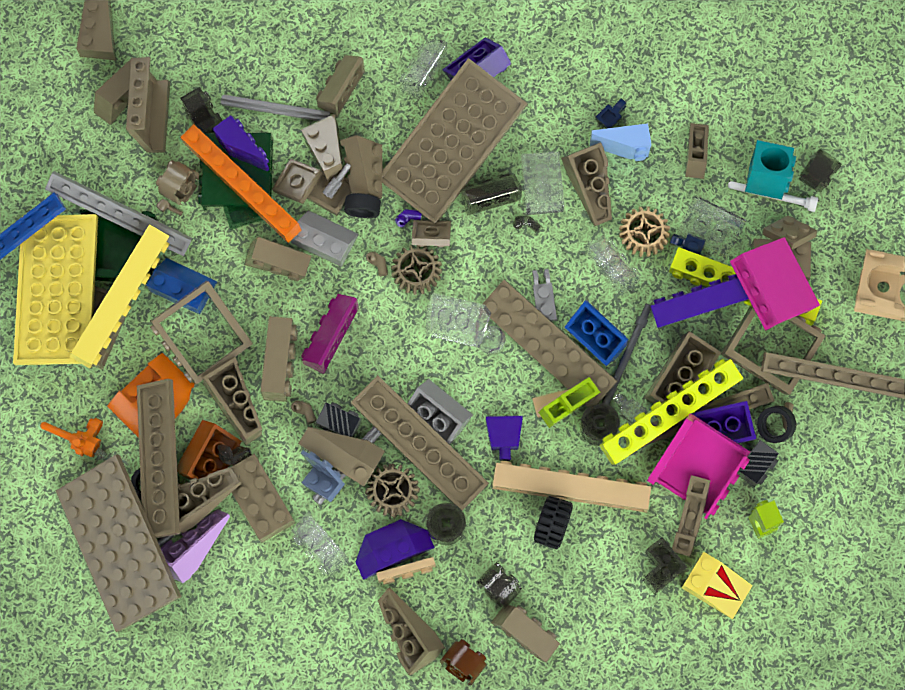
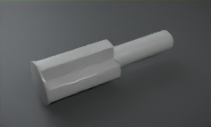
[323,163,351,199]

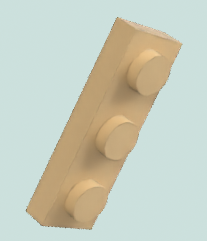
[376,557,436,585]

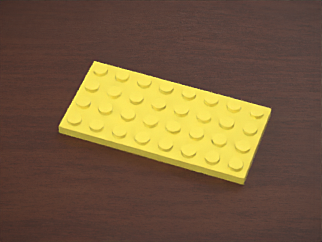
[13,214,98,365]

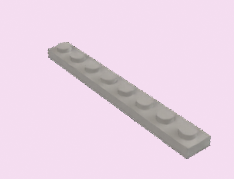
[45,171,192,256]

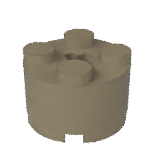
[156,160,199,205]

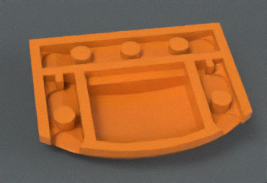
[107,353,195,438]

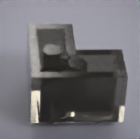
[180,87,223,133]
[643,537,688,595]

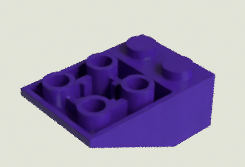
[212,115,269,171]

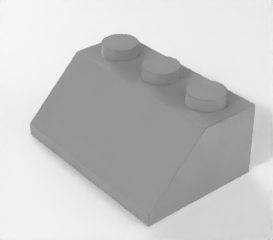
[291,210,359,267]
[407,379,473,445]

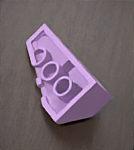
[161,509,230,583]

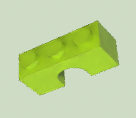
[748,500,784,539]

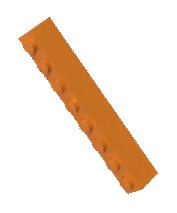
[180,124,302,243]

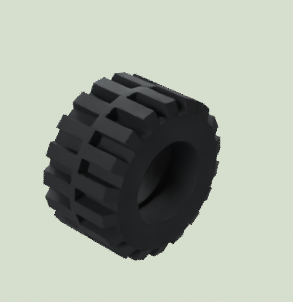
[534,495,573,550]

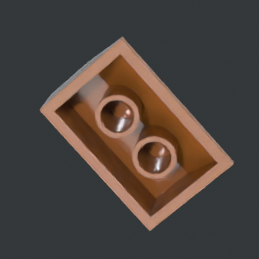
[177,420,242,480]

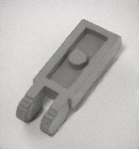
[532,269,557,321]

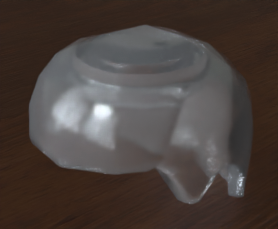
[474,325,506,354]

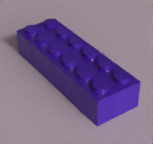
[651,274,749,328]

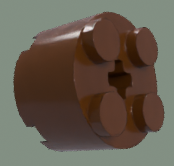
[440,639,487,685]

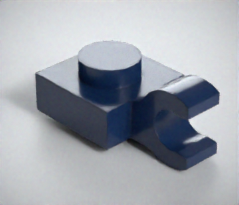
[595,98,627,129]
[670,233,706,255]

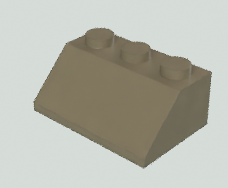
[316,55,365,117]

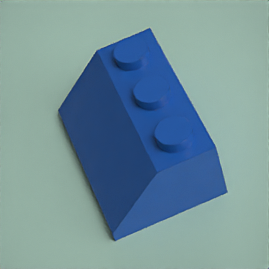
[146,258,217,315]
[565,300,629,366]

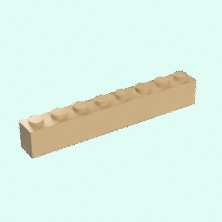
[492,461,651,513]

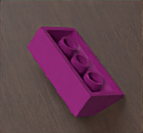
[301,294,359,374]

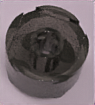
[798,148,842,193]
[580,404,620,446]
[426,503,466,546]
[476,562,522,609]

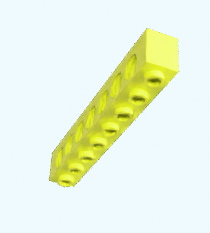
[669,247,822,326]
[599,359,744,465]

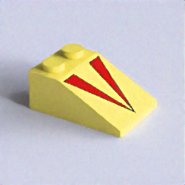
[682,552,752,619]

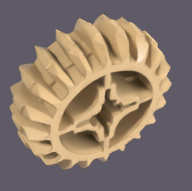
[619,206,670,257]

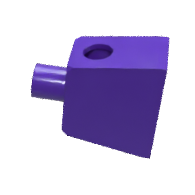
[486,416,523,461]

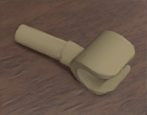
[156,199,183,216]

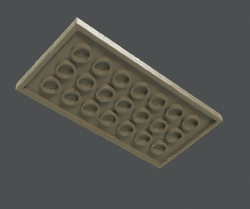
[382,58,528,224]
[56,455,182,632]

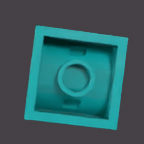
[745,140,796,200]

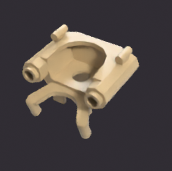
[854,249,905,322]

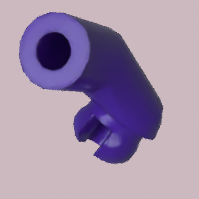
[395,209,422,227]

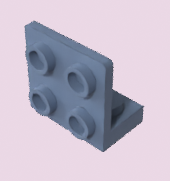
[301,450,345,502]

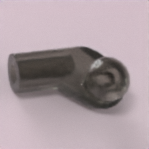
[513,216,542,233]

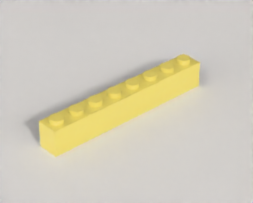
[70,224,170,368]

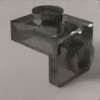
[217,445,252,466]

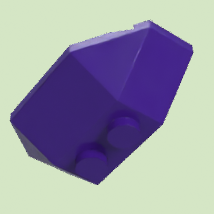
[355,519,435,580]

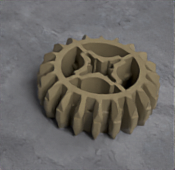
[391,244,442,295]
[366,464,419,517]

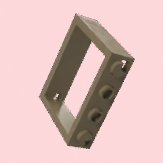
[150,281,253,384]
[721,304,825,395]

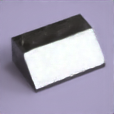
[461,174,522,216]

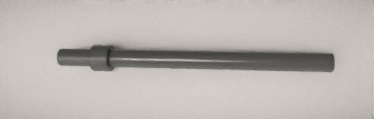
[600,303,651,409]

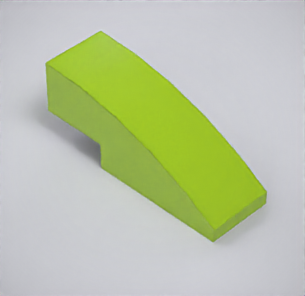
[538,377,601,428]

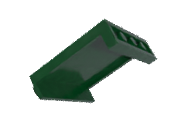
[198,133,273,210]
[79,209,158,284]

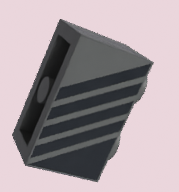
[316,402,361,437]
[737,440,779,488]

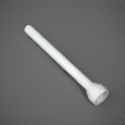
[728,181,818,212]

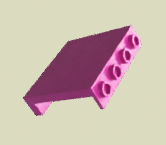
[730,237,820,331]
[647,413,750,519]

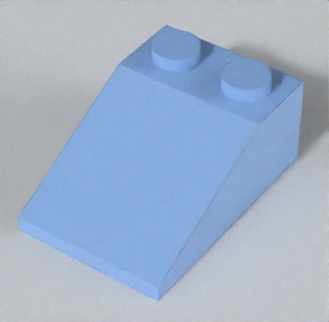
[590,123,651,161]

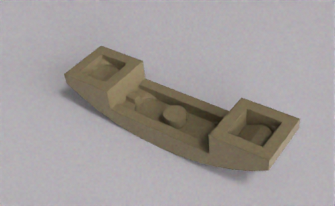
[671,475,711,556]

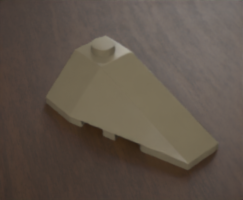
[561,142,612,226]
[298,427,385,486]
[178,467,241,534]
[378,588,445,675]

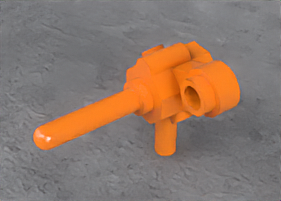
[40,418,103,458]

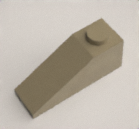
[685,123,709,179]

